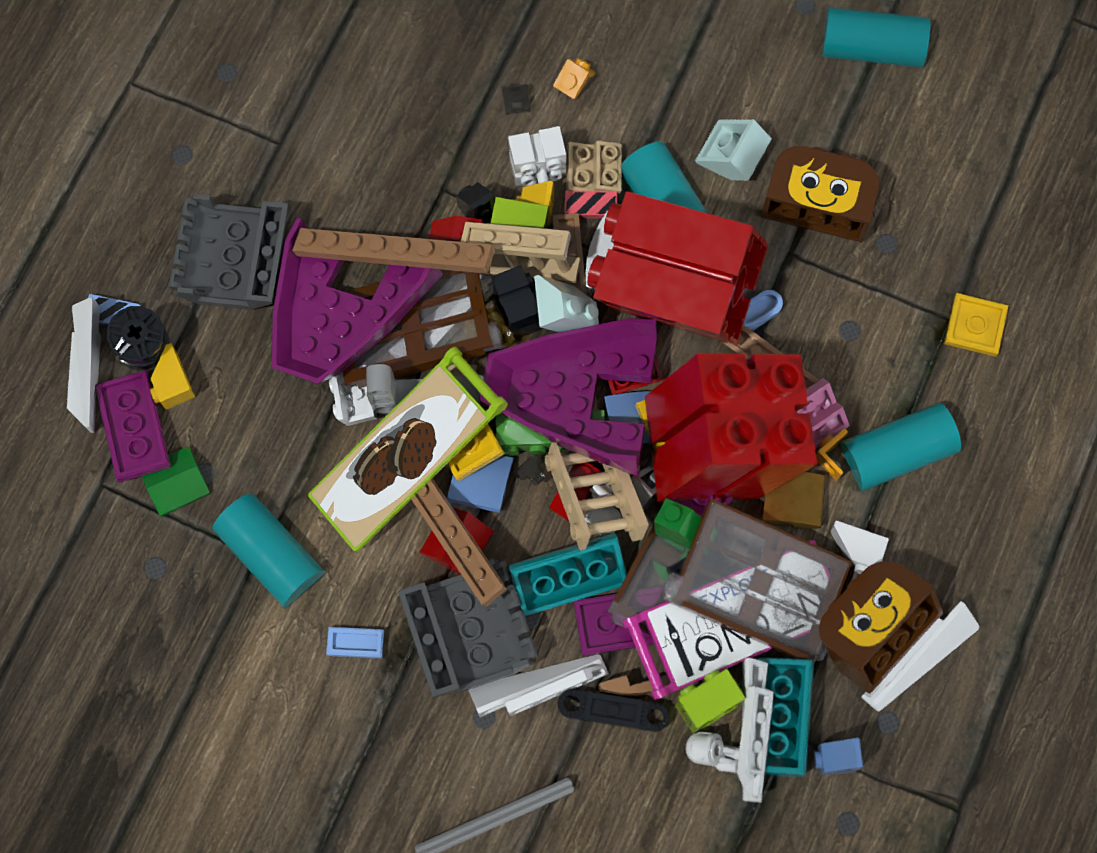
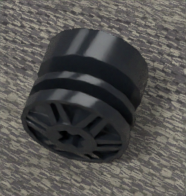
[107,306,170,370]

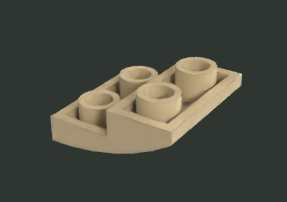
[566,141,622,194]

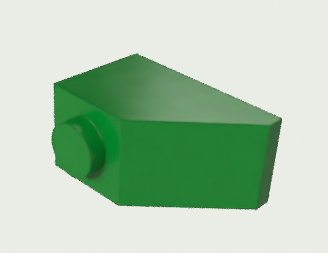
[654,498,718,556]

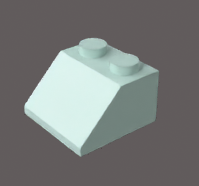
[695,120,772,181]
[534,275,599,332]

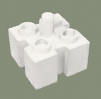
[508,126,566,186]

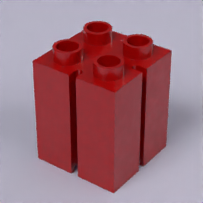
[587,191,769,346]
[645,353,817,502]

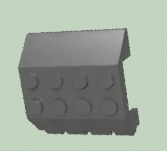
[168,194,289,310]
[398,559,538,698]

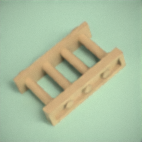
[461,222,581,284]
[545,442,649,551]

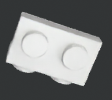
[329,366,378,426]

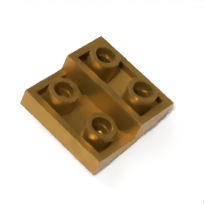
[763,472,825,529]

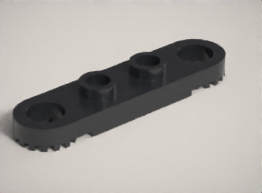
[558,689,669,732]

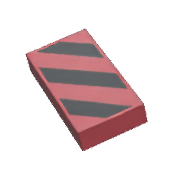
[565,190,617,219]

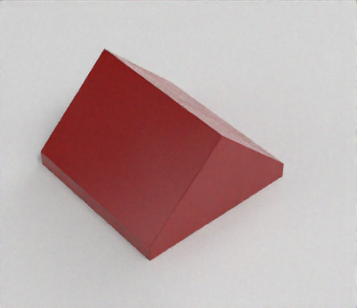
[419,507,494,575]

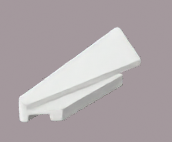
[737,658,774,802]

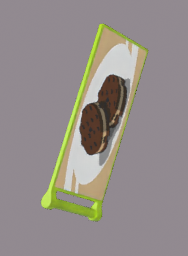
[308,347,508,552]

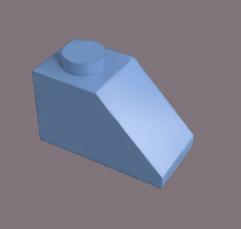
[813,738,863,775]

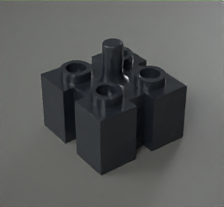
[491,265,541,341]

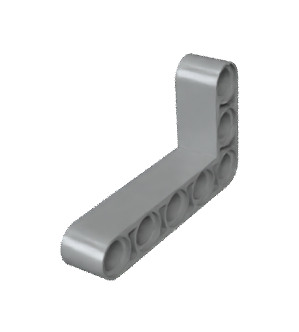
[366,364,490,414]

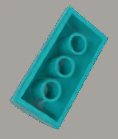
[822,7,930,68]
[621,141,708,213]
[839,403,961,492]
[212,493,326,610]
[508,533,627,616]
[757,658,814,777]

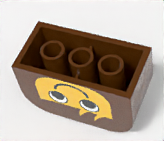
[761,146,879,243]
[819,561,943,694]

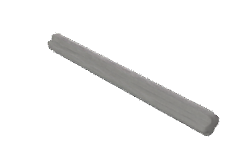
[415,778,574,853]

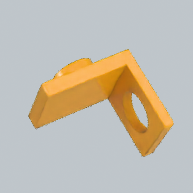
[816,428,848,481]

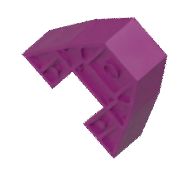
[272,218,443,384]
[480,318,658,477]

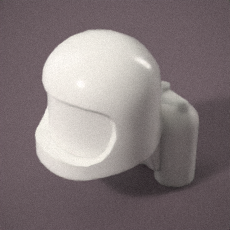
[584,483,622,536]
[686,732,740,773]

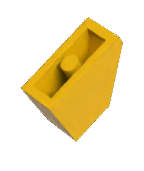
[516,181,554,225]
[150,343,195,410]

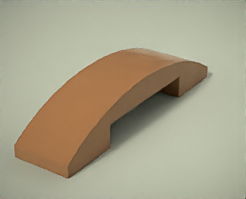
[598,675,670,696]

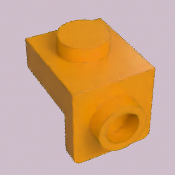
[553,57,595,99]

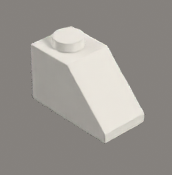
[830,521,889,574]

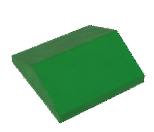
[142,446,211,517]

